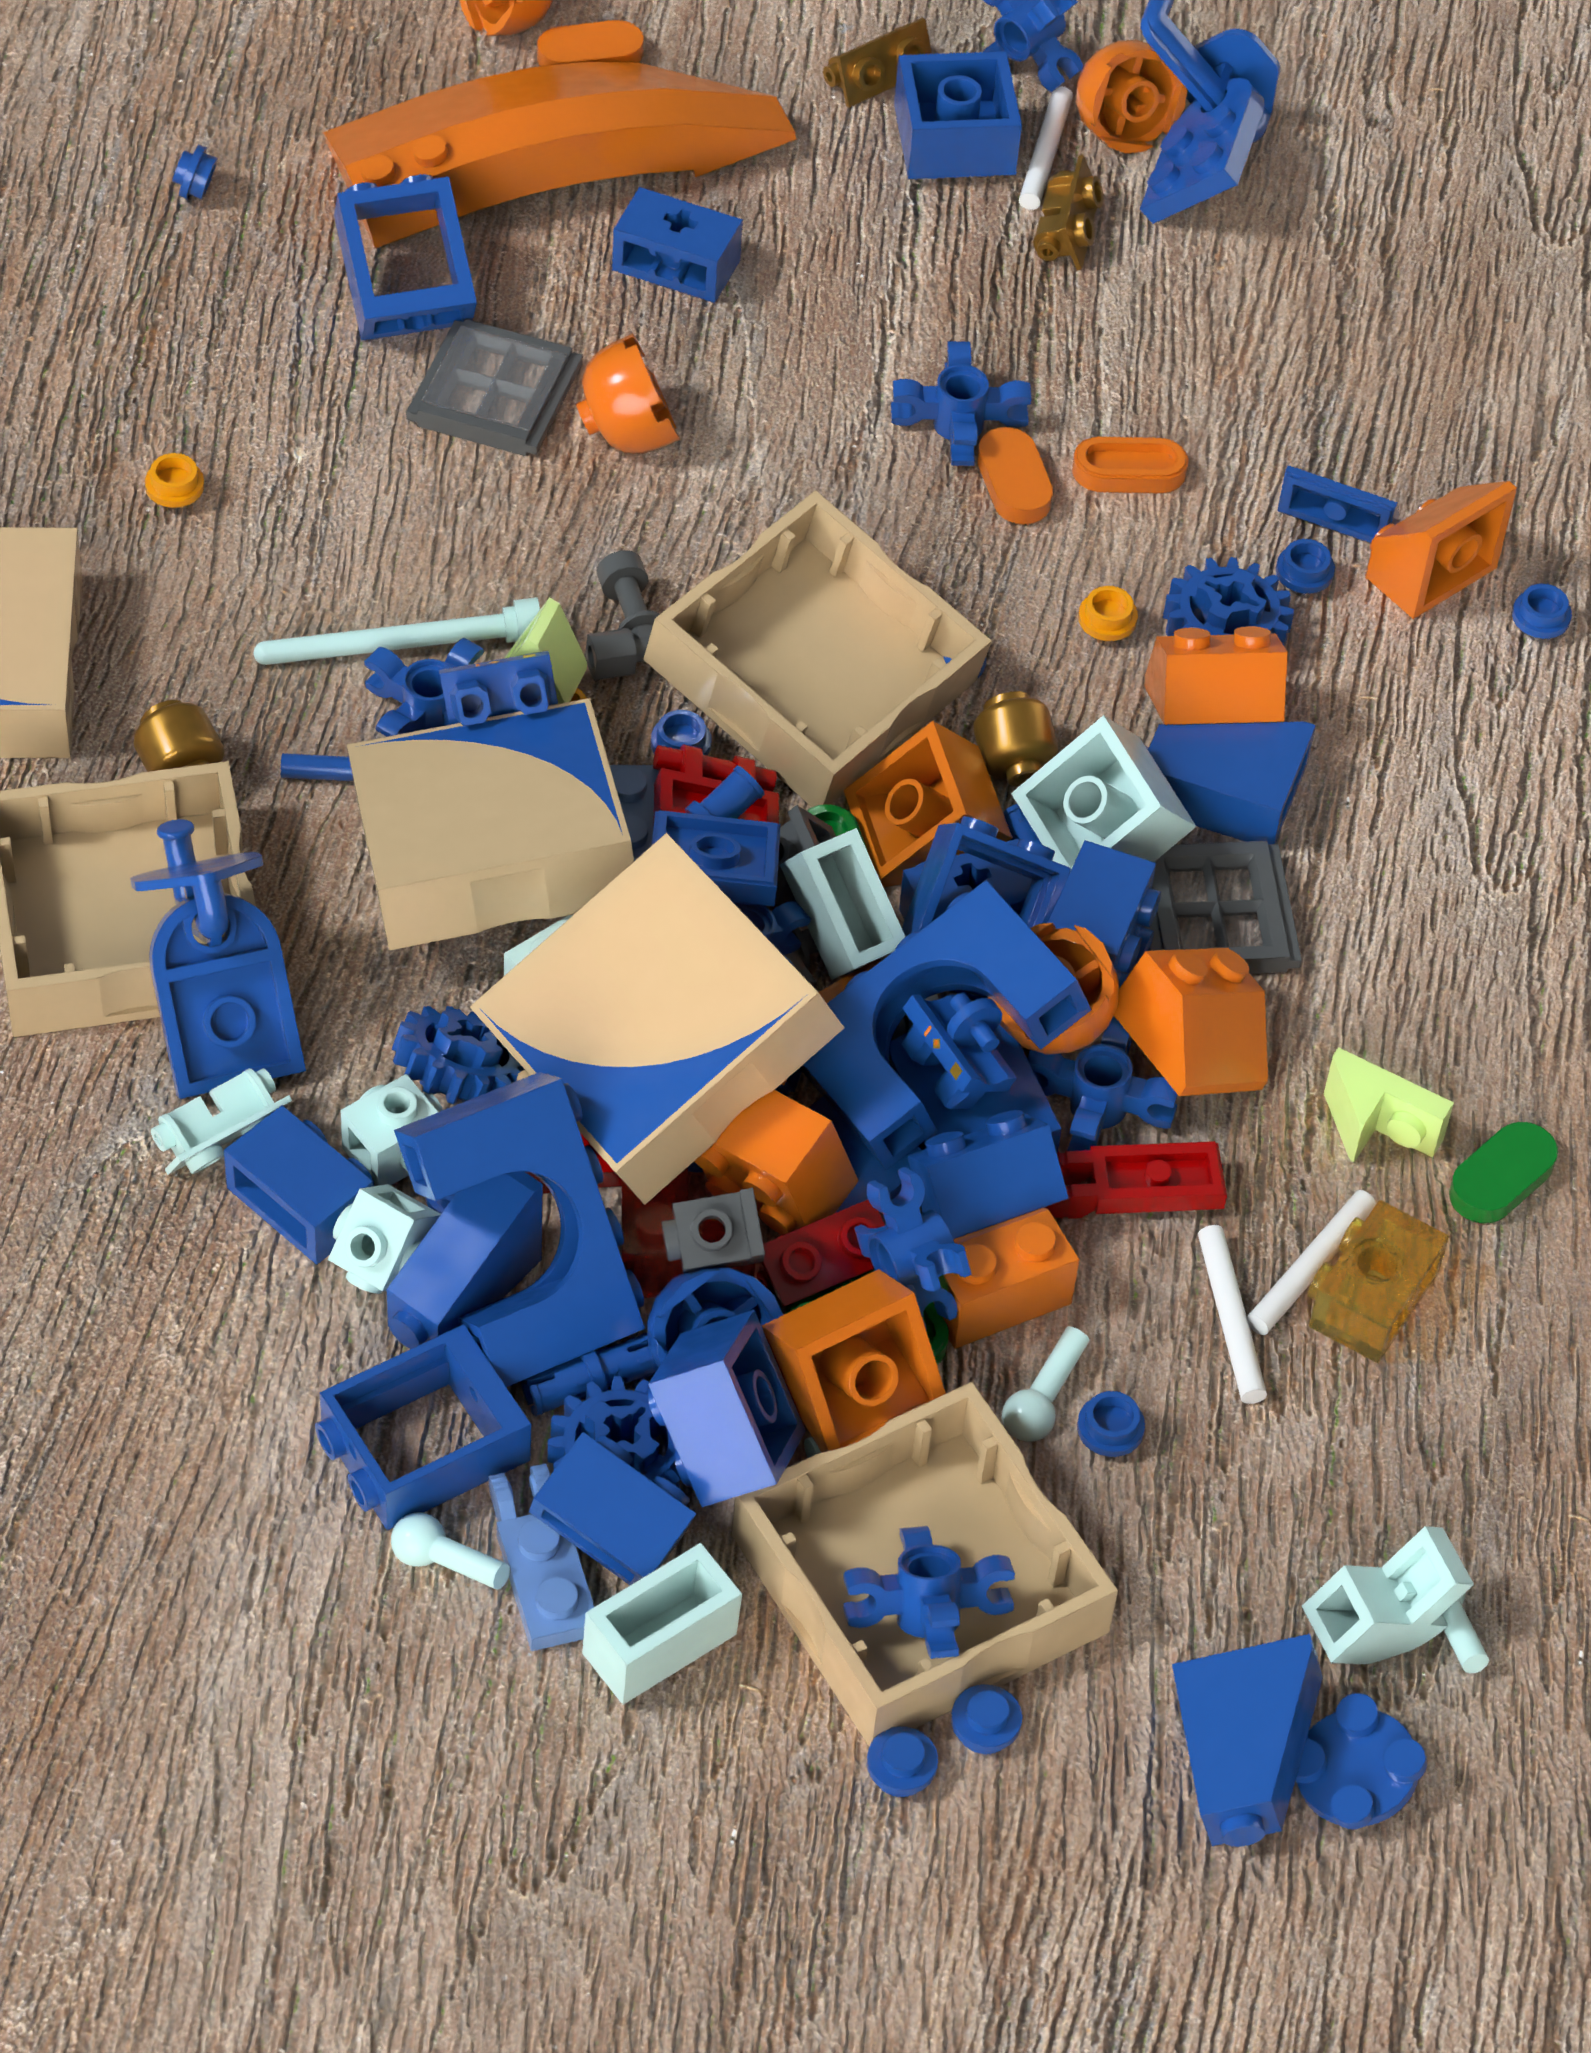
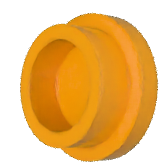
[145,453,204,508]
[1078,586,1138,641]

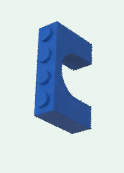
[800,880,1091,1170]
[394,1072,645,1387]

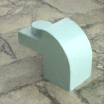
[1302,1526,1474,1664]

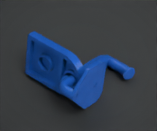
[1140,0,1280,224]
[130,819,306,1099]

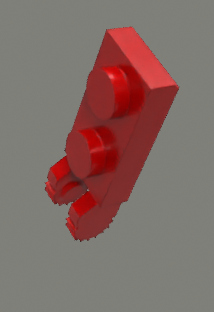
[1044,1141,1227,1219]

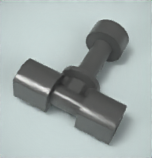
[585,550,660,680]

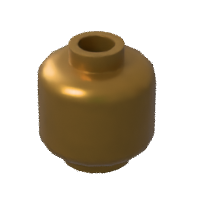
[973,691,1058,786]
[133,700,225,772]

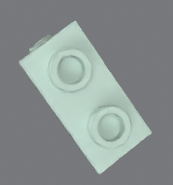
[151,1068,292,1175]

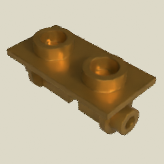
[823,17,932,108]
[1033,154,1103,270]

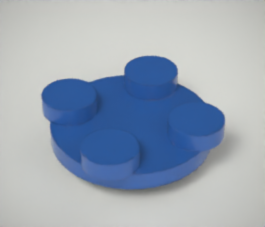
[1295,1693,1427,1830]

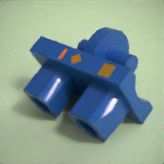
[439,651,558,726]
[901,993,1017,1109]

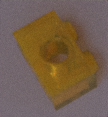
[1307,1200,1449,1363]

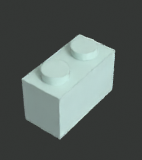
[780,828,905,980]
[582,1543,742,1705]

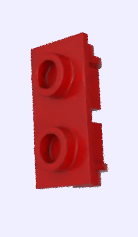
[756,1200,885,1308]

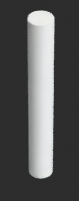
[1019,86,1073,210]
[1247,1190,1377,1335]
[1198,1225,1267,1404]

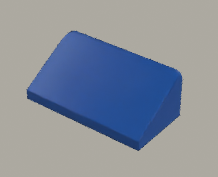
[1277,465,1399,543]

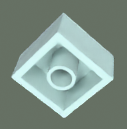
[1011,715,1196,869]

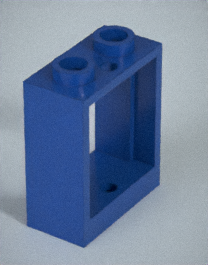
[334,174,477,341]
[902,816,1071,1001]
[315,1324,531,1530]

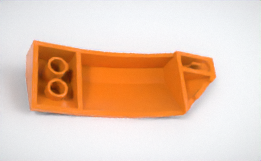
[323,62,797,249]

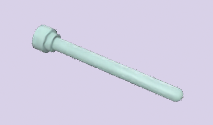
[253,597,540,665]

